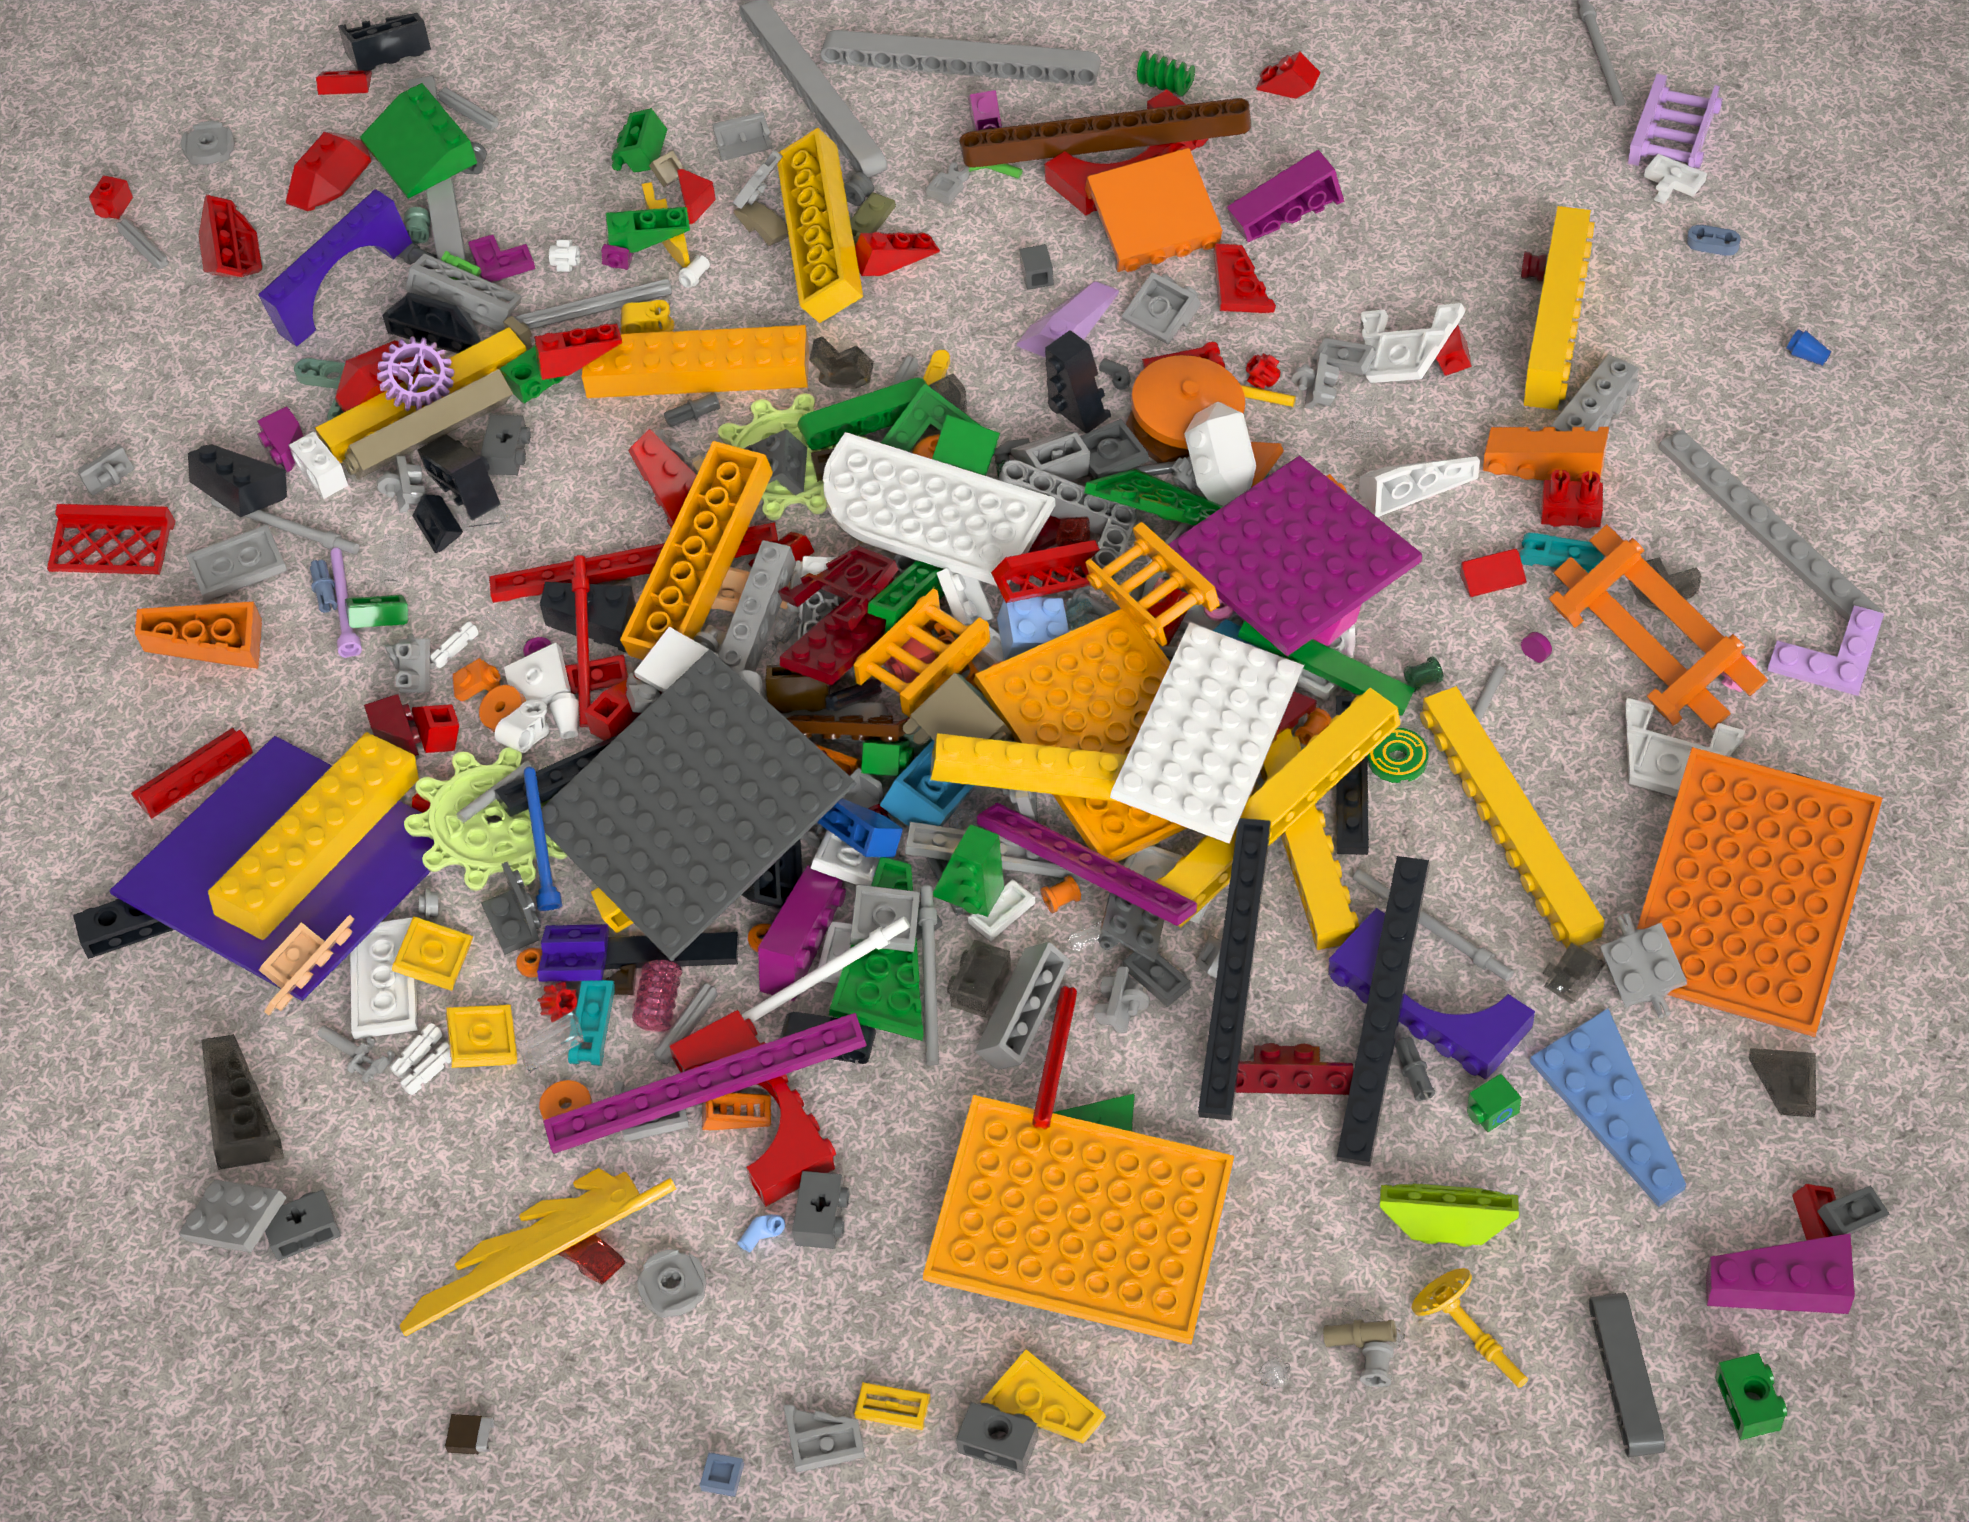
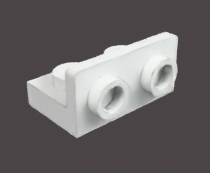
[937,568,994,626]

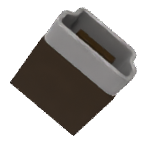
[445,1414,494,1455]

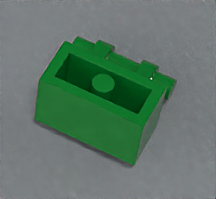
[611,108,668,173]

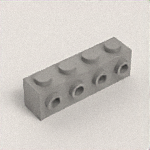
[1550,354,1640,431]
[975,942,1071,1070]

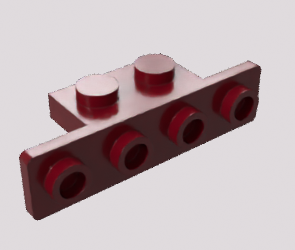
[1236,1043,1354,1095]

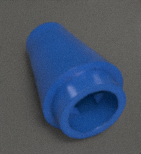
[1786,329,1832,366]

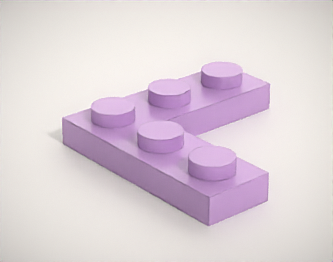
[1768,605,1884,696]

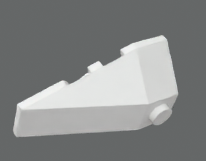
[1359,456,1480,517]

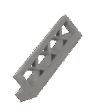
[406,253,522,331]

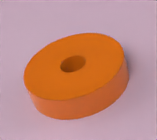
[479,685,526,732]
[539,1080,593,1120]

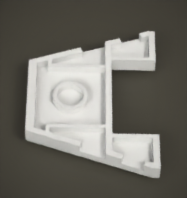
[1361,303,1465,383]
[1625,698,1745,797]

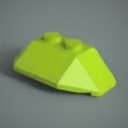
[1380,1183,1519,1247]

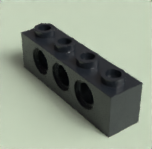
[73,899,174,959]

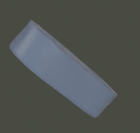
[1687,225,1741,256]

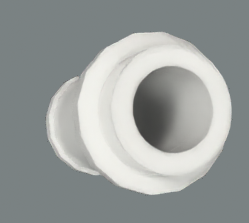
[679,255,710,288]

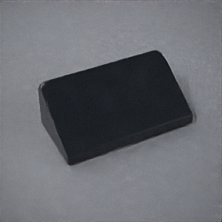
[412,494,463,553]

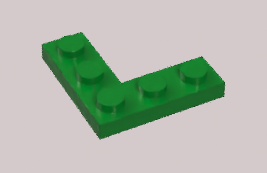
[880,383,982,452]

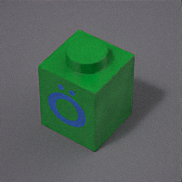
[1467,1074,1522,1133]

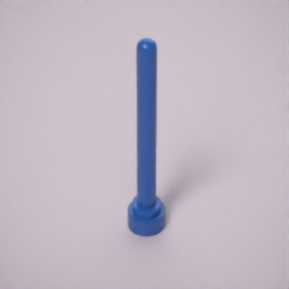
[523,766,563,911]

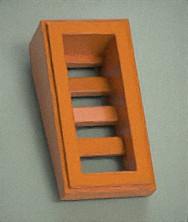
[702,1092,771,1130]

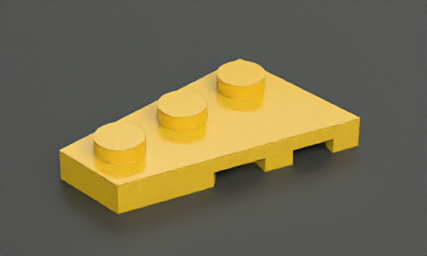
[980,1349,1106,1444]

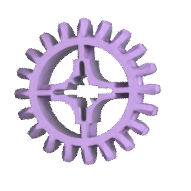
[377,337,454,411]

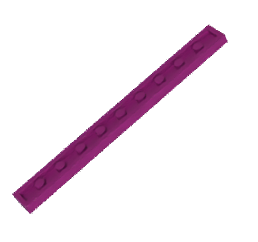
[543,1013,867,1154]

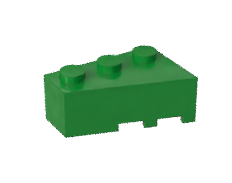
[933,824,1004,917]

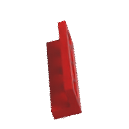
[991,540,1100,603]
[131,727,253,819]

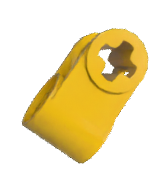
[621,300,675,334]

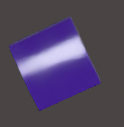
[537,924,609,982]

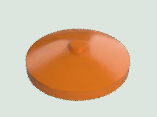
[1131,355,1245,449]

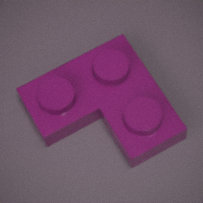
[468,234,535,283]

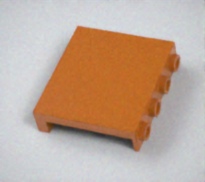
[1085,148,1223,272]

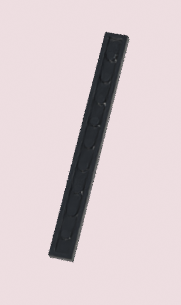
[1198,818,1271,1121]
[1337,856,1430,1167]

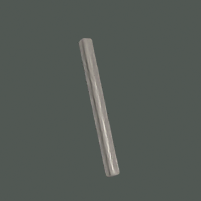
[514,279,672,329]

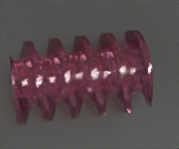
[632,960,683,1032]

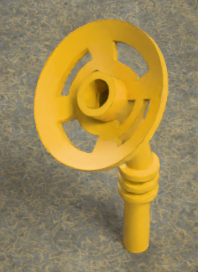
[1411,1268,1528,1388]

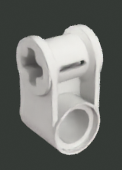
[495,700,549,753]

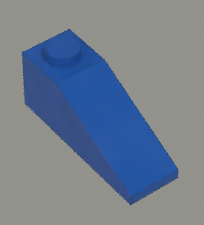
[817,798,903,857]

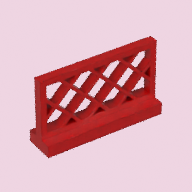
[47,504,176,575]

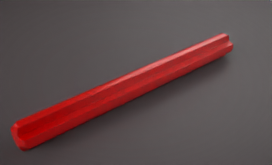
[1032,986,1077,1130]

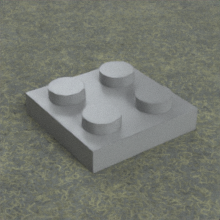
[850,885,920,952]

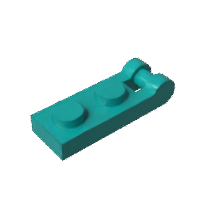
[1519,532,1605,573]
[568,980,615,1066]

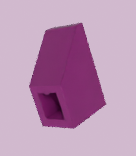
[967,90,1002,131]
[257,406,304,472]

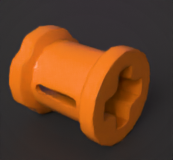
[1295,708,1332,746]
[1040,875,1081,914]

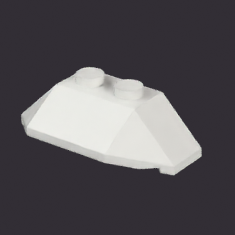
[1184,402,1256,506]

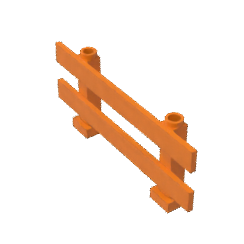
[1548,524,1768,730]

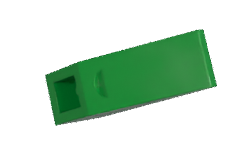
[605,207,690,253]

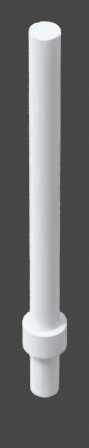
[742,916,910,1023]

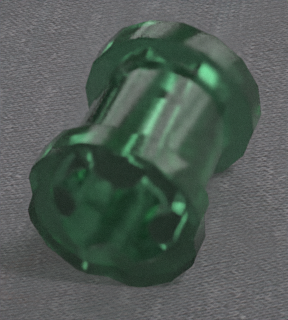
[1404,656,1444,692]

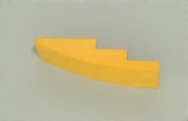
[641,182,690,268]

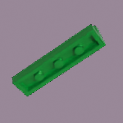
[868,560,945,634]

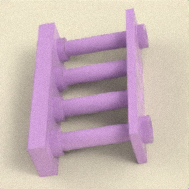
[1628,74,1723,168]

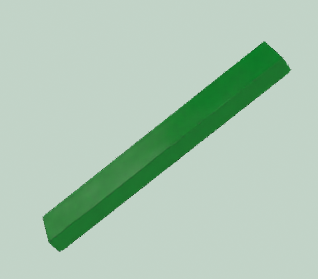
[1237,621,1415,716]

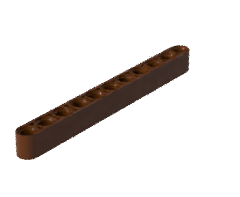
[959,98,1252,168]

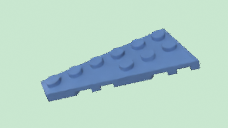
[1530,1008,1686,1207]

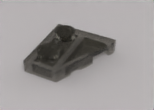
[1749,1048,1816,1118]

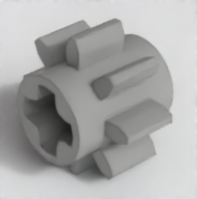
[1171,456,1200,492]

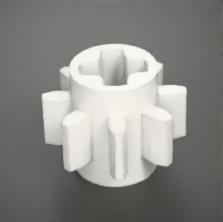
[549,239,580,272]

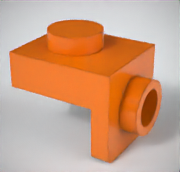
[453,658,501,701]

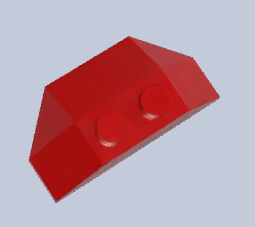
[286,132,372,211]
[198,194,262,278]
[335,340,433,412]

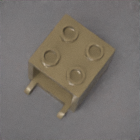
[903,673,1014,745]

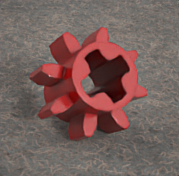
[1246,353,1281,389]
[537,982,578,1023]

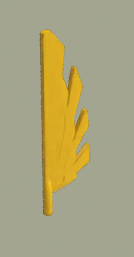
[399,1168,676,1336]

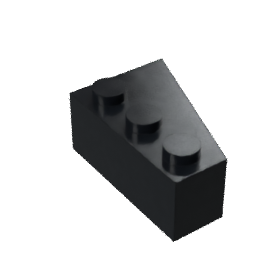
[540,582,636,653]

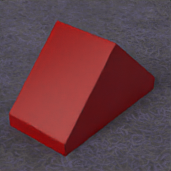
[677,169,716,224]

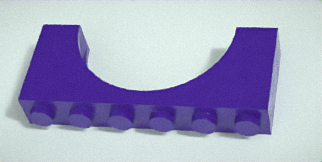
[258,189,412,347]
[1328,908,1535,1080]

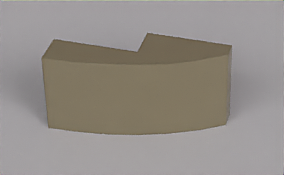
[733,201,789,246]

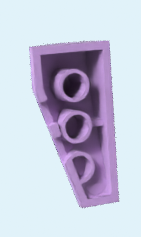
[1017,281,1119,357]

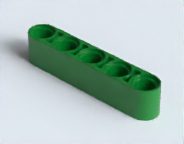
[797,377,927,450]

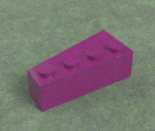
[1227,150,1345,242]
[758,865,846,1001]
[1706,1233,1855,1314]

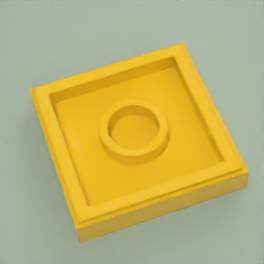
[392,916,473,991]
[446,1005,517,1068]

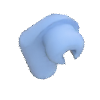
[737,1214,785,1252]

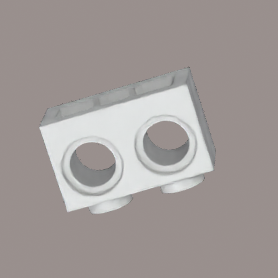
[289,432,348,499]

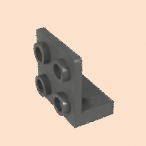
[744,429,807,495]
[481,862,541,955]

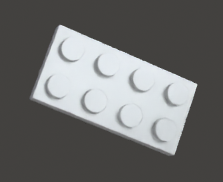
[350,918,418,1039]

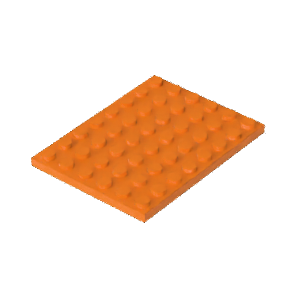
[1636,747,1883,1037]

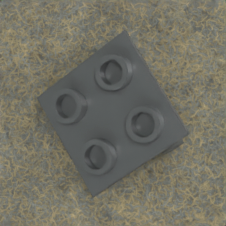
[1098,892,1165,962]

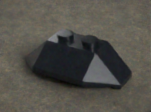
[382,292,481,353]
[742,839,802,909]

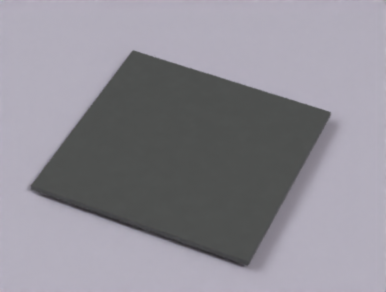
[541,649,857,961]

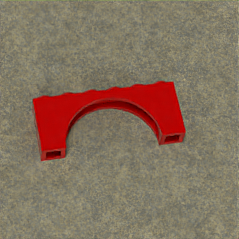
[1044,89,1209,216]
[669,1010,836,1207]

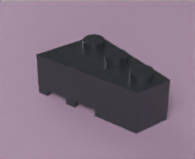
[338,13,431,71]
[1045,330,1111,433]
[417,434,501,522]
[188,444,287,517]

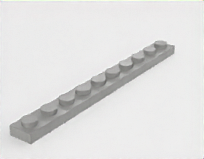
[1659,429,1883,622]

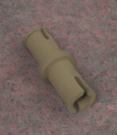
[1323,1319,1397,1348]

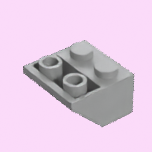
[1011,431,1090,481]

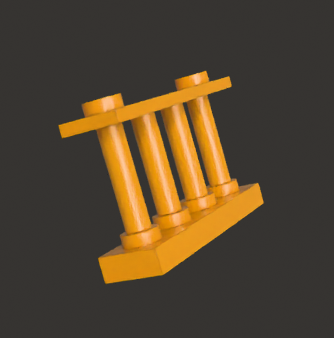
[1085,522,1220,647]
[853,588,990,718]

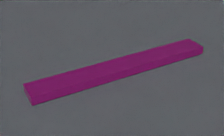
[977,802,1197,926]

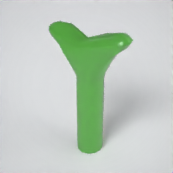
[969,164,1023,179]

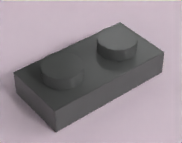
[1122,951,1191,1007]
[1817,1185,1890,1236]

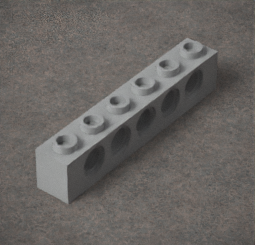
[718,540,796,673]

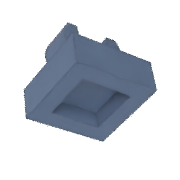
[700,1453,744,1497]

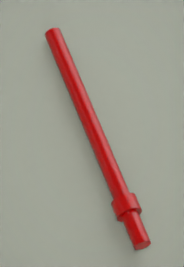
[572,555,591,727]

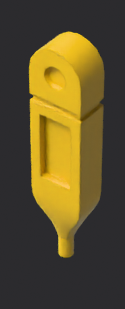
[923,350,950,393]

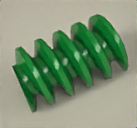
[1137,50,1195,96]

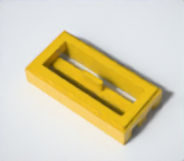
[854,1382,931,1430]

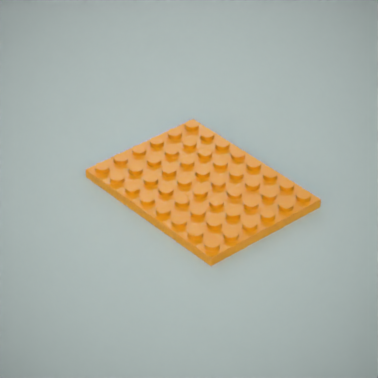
[974,609,1261,862]
[923,1095,1234,1345]

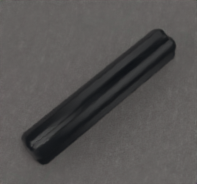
[825,679,882,711]

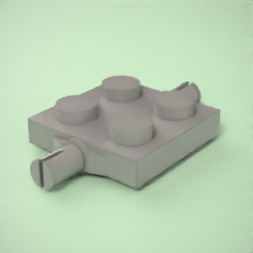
[1600,913,1687,1018]

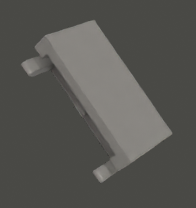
[712,112,773,161]

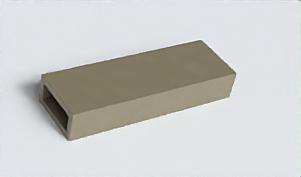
[343,369,513,480]

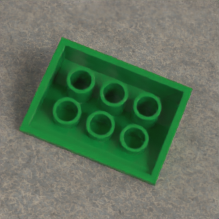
[360,83,477,199]

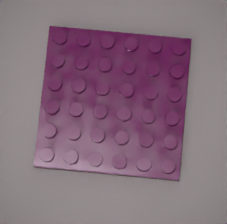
[1168,455,1422,656]

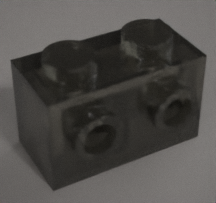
[947,940,1011,1018]

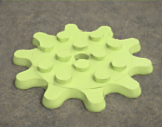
[718,393,867,521]
[404,747,567,891]

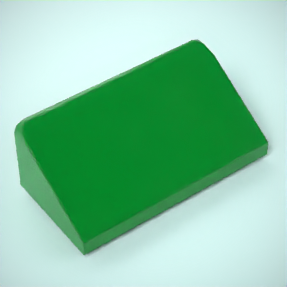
[345,595,408,628]

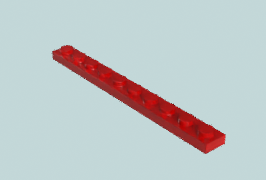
[489,522,779,603]

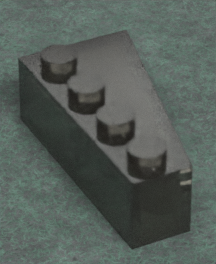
[201,1034,284,1170]

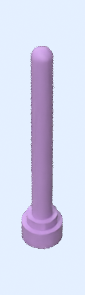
[330,548,362,658]

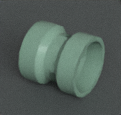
[404,207,431,244]

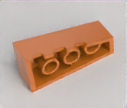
[1483,427,1609,481]
[135,601,262,669]

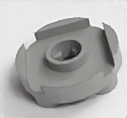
[181,121,235,165]
[637,1249,707,1318]

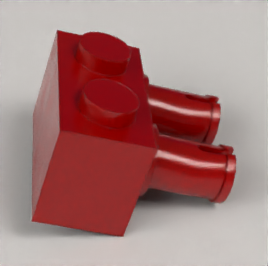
[1541,470,1603,528]

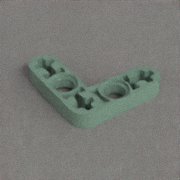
[294,358,345,421]

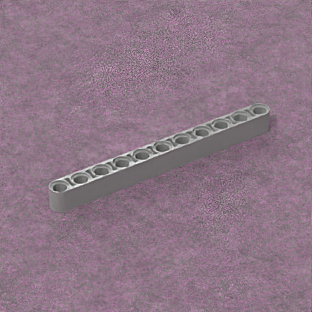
[739,0,888,177]
[820,30,1101,86]
[408,75,467,261]

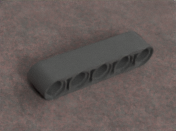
[1589,1292,1665,1458]

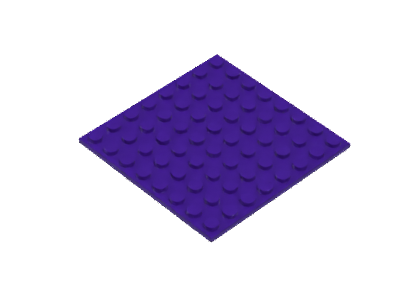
[110,736,434,1001]

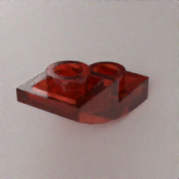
[1054,517,1090,578]
[558,1234,626,1285]

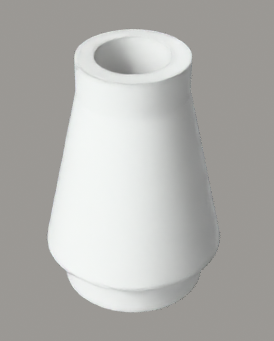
[550,693,579,739]

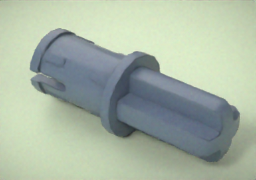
[310,560,337,613]

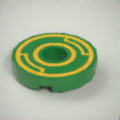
[1368,728,1429,783]

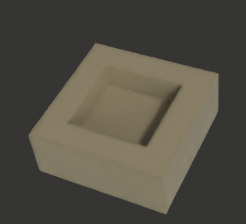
[649,150,685,188]
[503,316,532,350]

